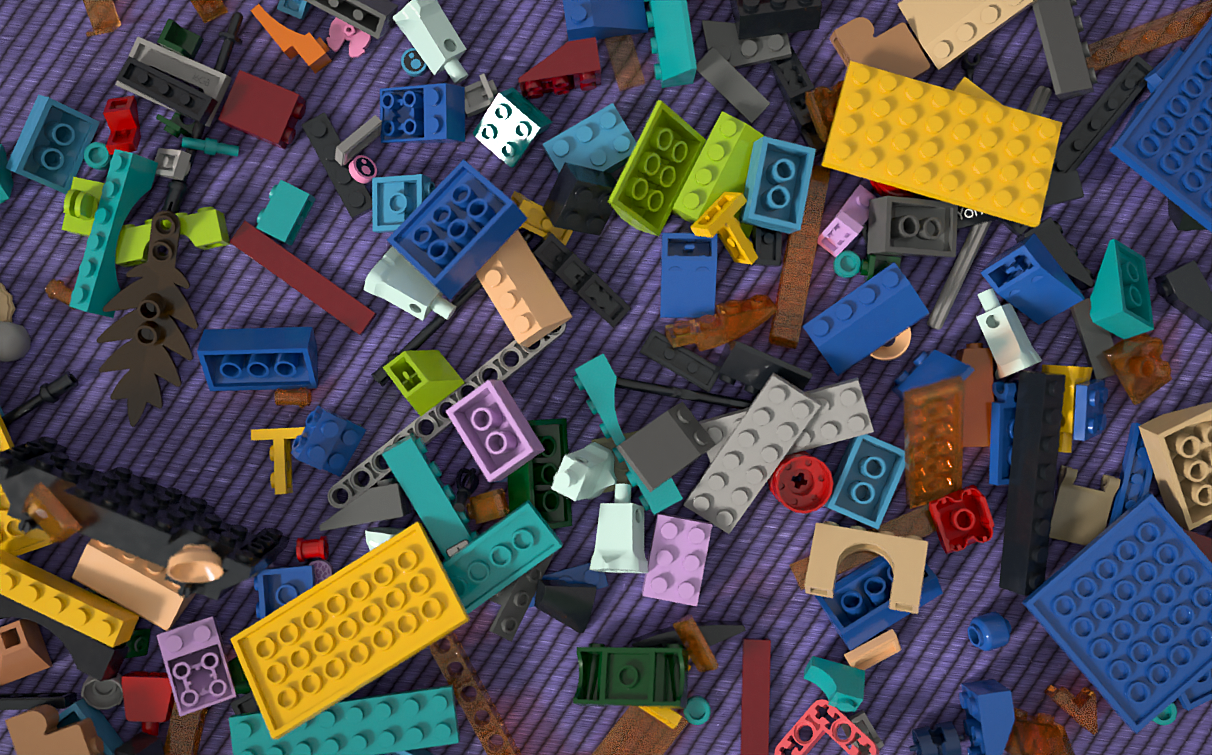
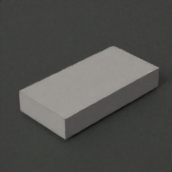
[335,115,382,166]

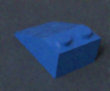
[563,0,648,41]
[891,350,974,412]

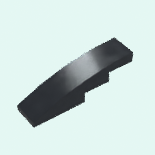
[769,46,831,157]
[531,232,631,328]
[631,620,746,653]

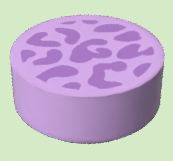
[309,559,334,585]

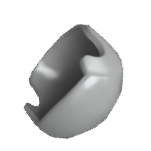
[0,321,31,362]
[81,673,123,710]

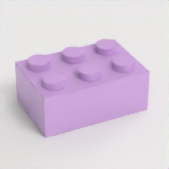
[446,380,545,482]
[642,512,712,606]

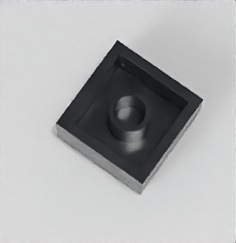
[543,163,617,236]

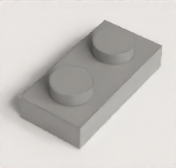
[154,148,191,180]

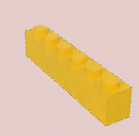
[0,549,140,647]

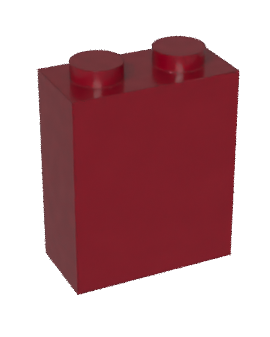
[218,70,306,150]

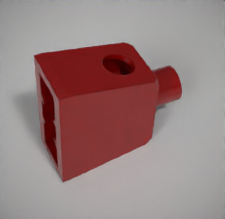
[121,671,177,736]

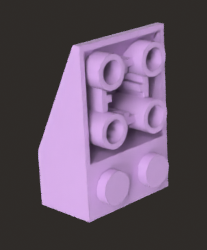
[156,616,237,716]

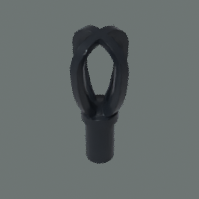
[454,468,479,512]

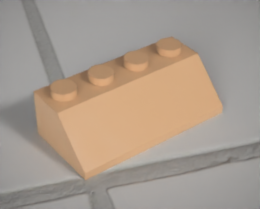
[476,229,573,347]
[72,538,196,631]

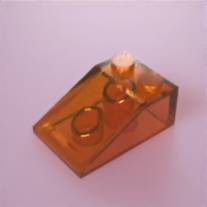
[1004,708,1075,755]

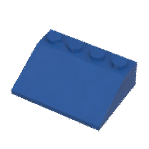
[387,159,528,300]

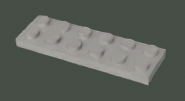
[684,372,821,534]
[699,377,874,463]

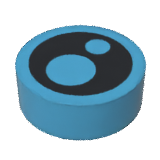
[401,48,428,77]

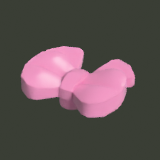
[326,17,372,58]

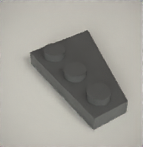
[702,20,792,69]

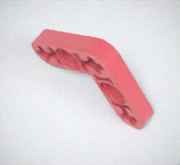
[774,699,879,755]

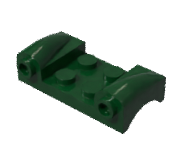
[573,643,689,709]

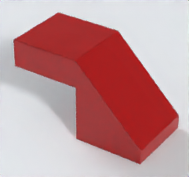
[103,96,141,155]

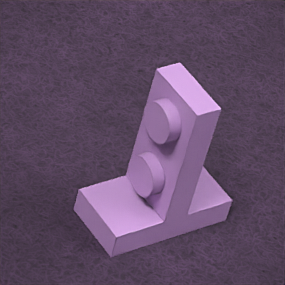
[815,185,877,257]

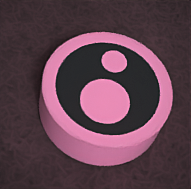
[349,155,377,184]

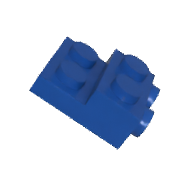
[291,405,367,477]
[254,565,316,620]

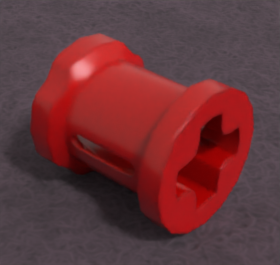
[296,536,329,562]

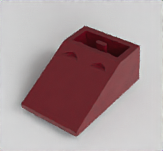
[518,37,601,99]

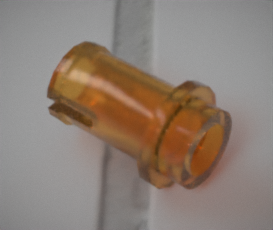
[45,279,76,310]
[274,387,312,408]

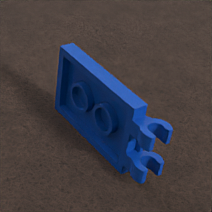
[989,380,1019,486]

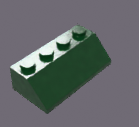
[507,418,572,529]

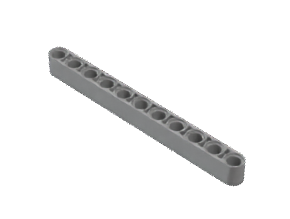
[327,322,567,509]

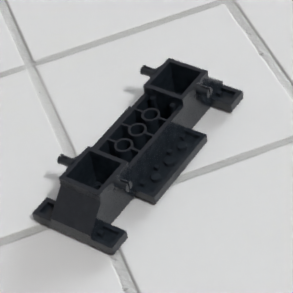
[0,437,290,601]

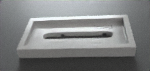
[115,37,232,127]

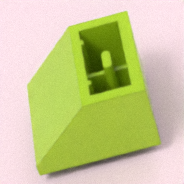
[383,350,465,416]

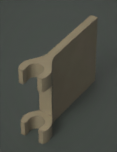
[1049,465,1120,545]

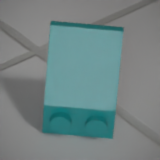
[1090,238,1154,339]

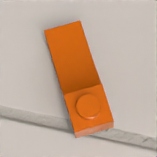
[250,4,332,74]

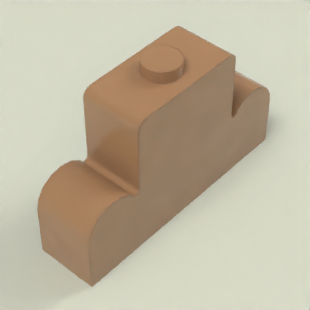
[830,17,930,80]
[5,704,104,755]

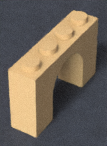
[804,521,928,614]

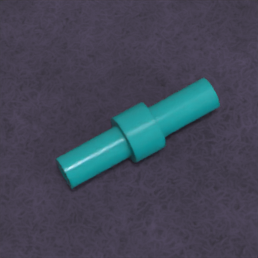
[182,136,239,157]

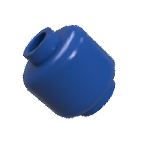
[967,612,1012,651]

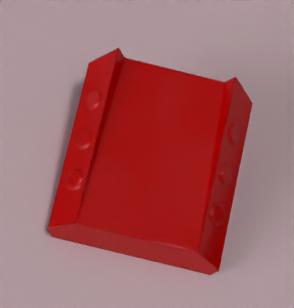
[929,484,995,555]

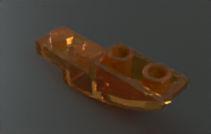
[665,294,777,351]

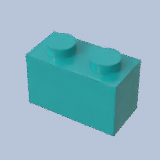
[256,180,316,246]

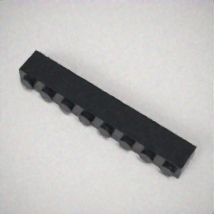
[999,371,1066,596]

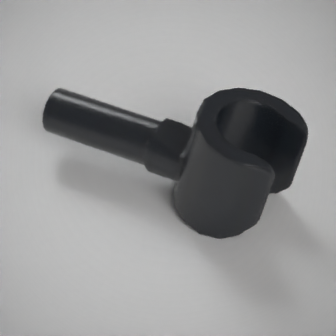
[961,53,981,82]

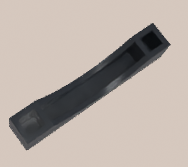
[0,594,130,682]

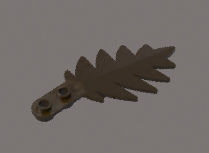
[96,210,199,427]

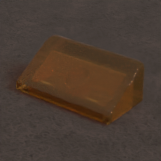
[673,614,719,672]

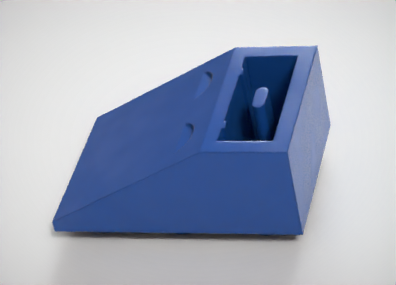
[380,83,465,143]
[660,233,717,318]
[980,233,1085,325]
[959,679,1015,755]

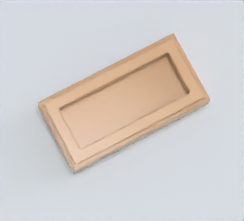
[844,629,902,670]

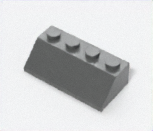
[1032,0,1098,102]

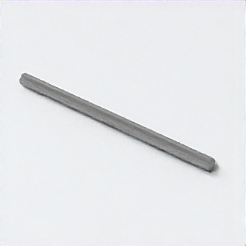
[927,86,1052,330]

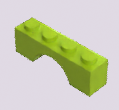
[115,207,230,268]

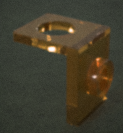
[83,0,121,37]

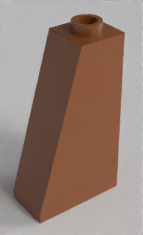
[933,343,994,448]

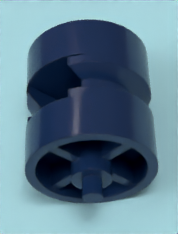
[909,721,964,755]

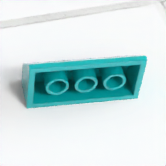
[644,0,697,88]

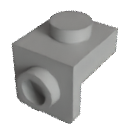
[465,73,499,118]
[841,710,884,755]

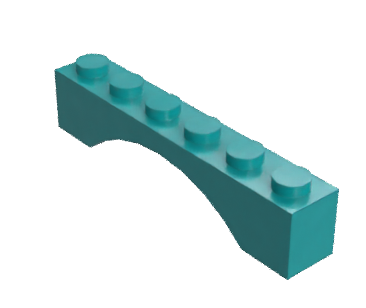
[69,149,158,318]
[573,353,683,515]

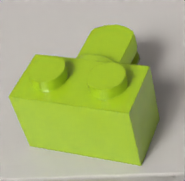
[62,177,105,237]

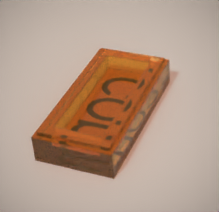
[604,34,645,92]

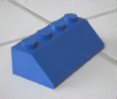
[802,262,930,376]
[197,327,318,391]
[815,555,943,651]

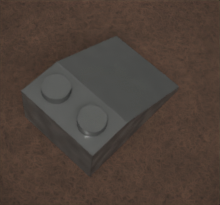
[867,196,958,258]
[616,401,716,492]
[319,477,412,531]

